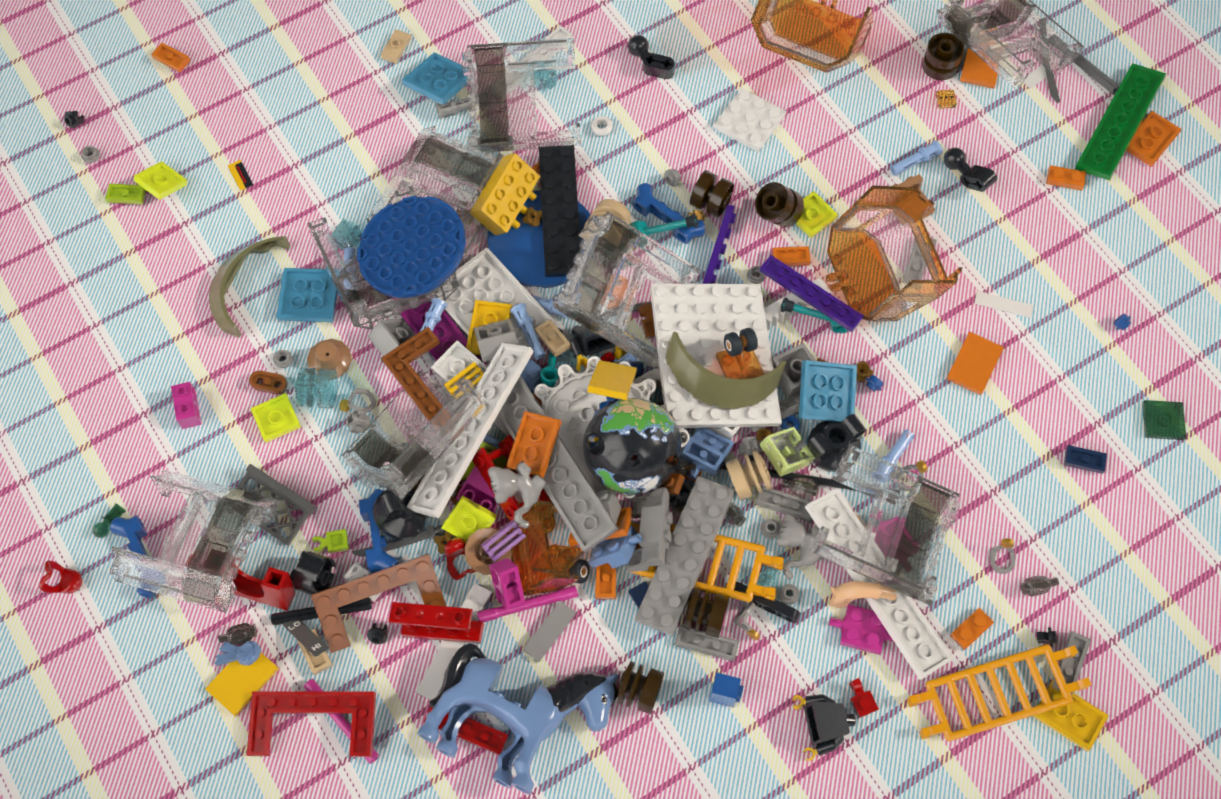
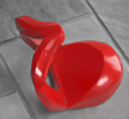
[444,538,476,580]
[39,560,82,594]

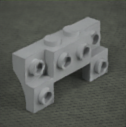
[626,487,673,572]

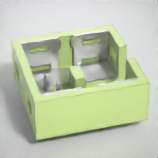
[759,427,815,477]

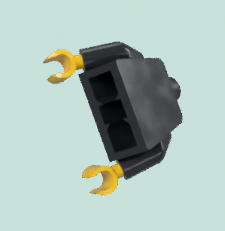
[570,322,627,372]
[792,694,856,761]

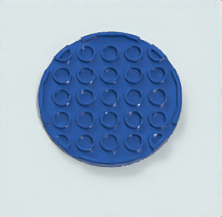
[487,190,596,288]
[357,196,466,298]

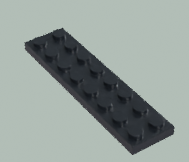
[539,145,582,277]

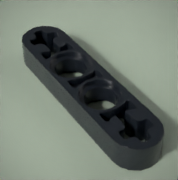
[725,581,801,623]

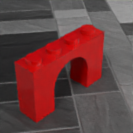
[203,549,296,611]

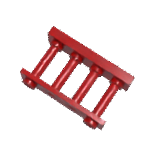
[472,435,552,523]
[388,602,484,644]

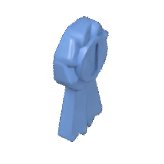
[215,641,261,666]

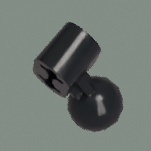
[627,35,675,79]
[944,147,998,192]

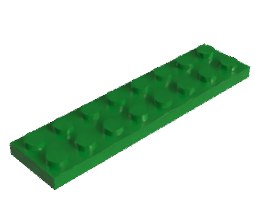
[1075,63,1166,181]

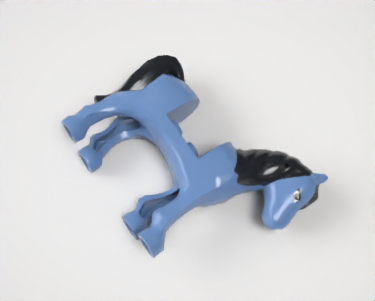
[417,643,619,794]

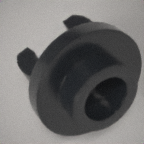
[64,111,84,129]
[367,623,388,644]
[1037,627,1057,648]

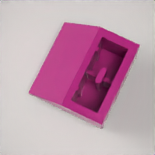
[455,466,498,513]

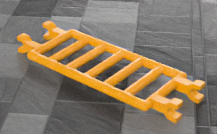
[627,522,784,602]
[907,644,1092,741]

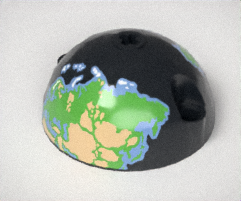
[583,398,681,495]

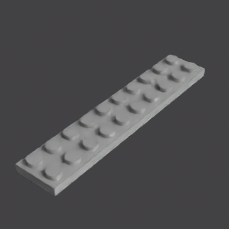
[498,375,618,553]

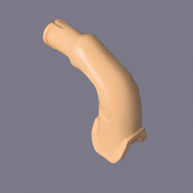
[829,581,897,608]

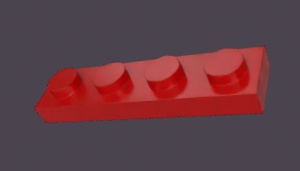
[423,707,509,755]

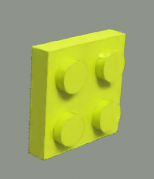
[134,161,187,200]
[796,191,838,238]
[250,393,301,443]
[441,495,497,542]

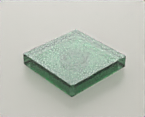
[1142,400,1186,440]

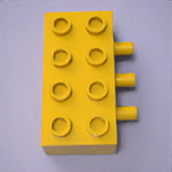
[469,153,540,236]

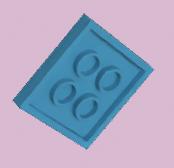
[402,52,476,105]
[277,268,340,323]
[799,360,857,422]

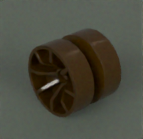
[922,33,965,81]
[689,170,735,218]
[755,182,804,227]

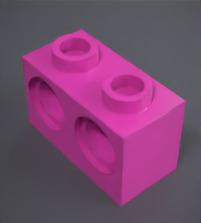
[171,382,202,429]
[489,558,525,609]

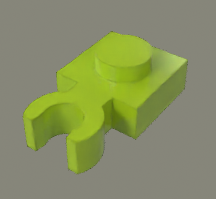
[312,529,349,554]

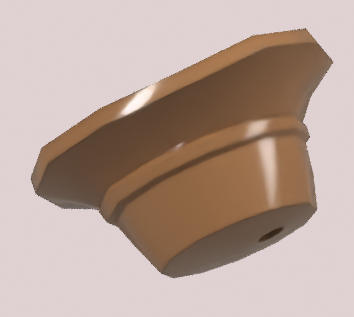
[307,339,352,380]
[465,528,512,575]

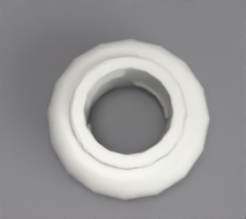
[591,116,613,136]

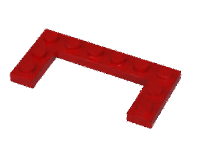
[246,691,376,757]

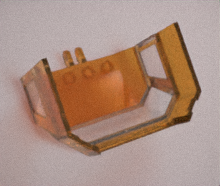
[751,0,874,73]
[825,185,963,321]

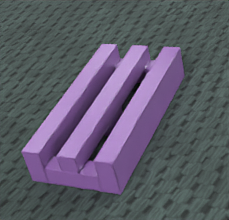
[481,520,526,562]

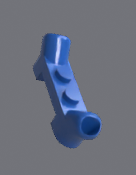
[632,183,705,244]
[359,489,399,573]
[110,515,168,599]

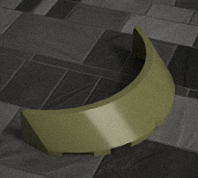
[209,236,291,338]
[665,332,786,410]

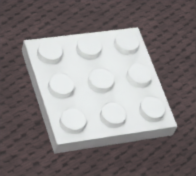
[714,88,787,153]

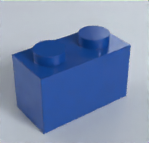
[709,672,744,708]

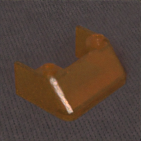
[507,501,579,596]

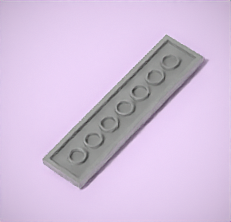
[635,476,735,636]

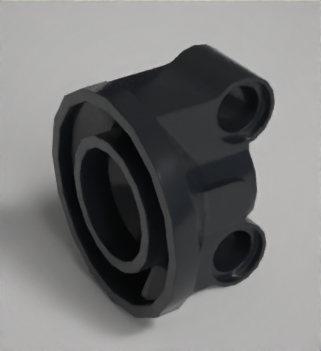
[807,414,866,472]
[372,488,428,540]

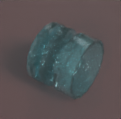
[295,367,338,409]

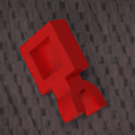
[849,678,879,718]

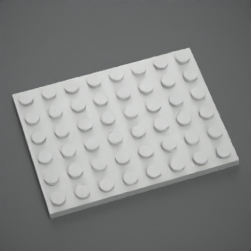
[650,284,782,428]

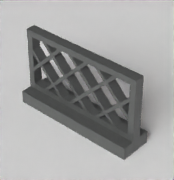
[225,464,318,546]

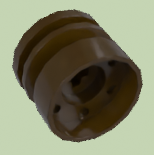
[685,587,730,638]
[617,661,664,715]

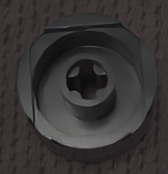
[290,551,336,595]

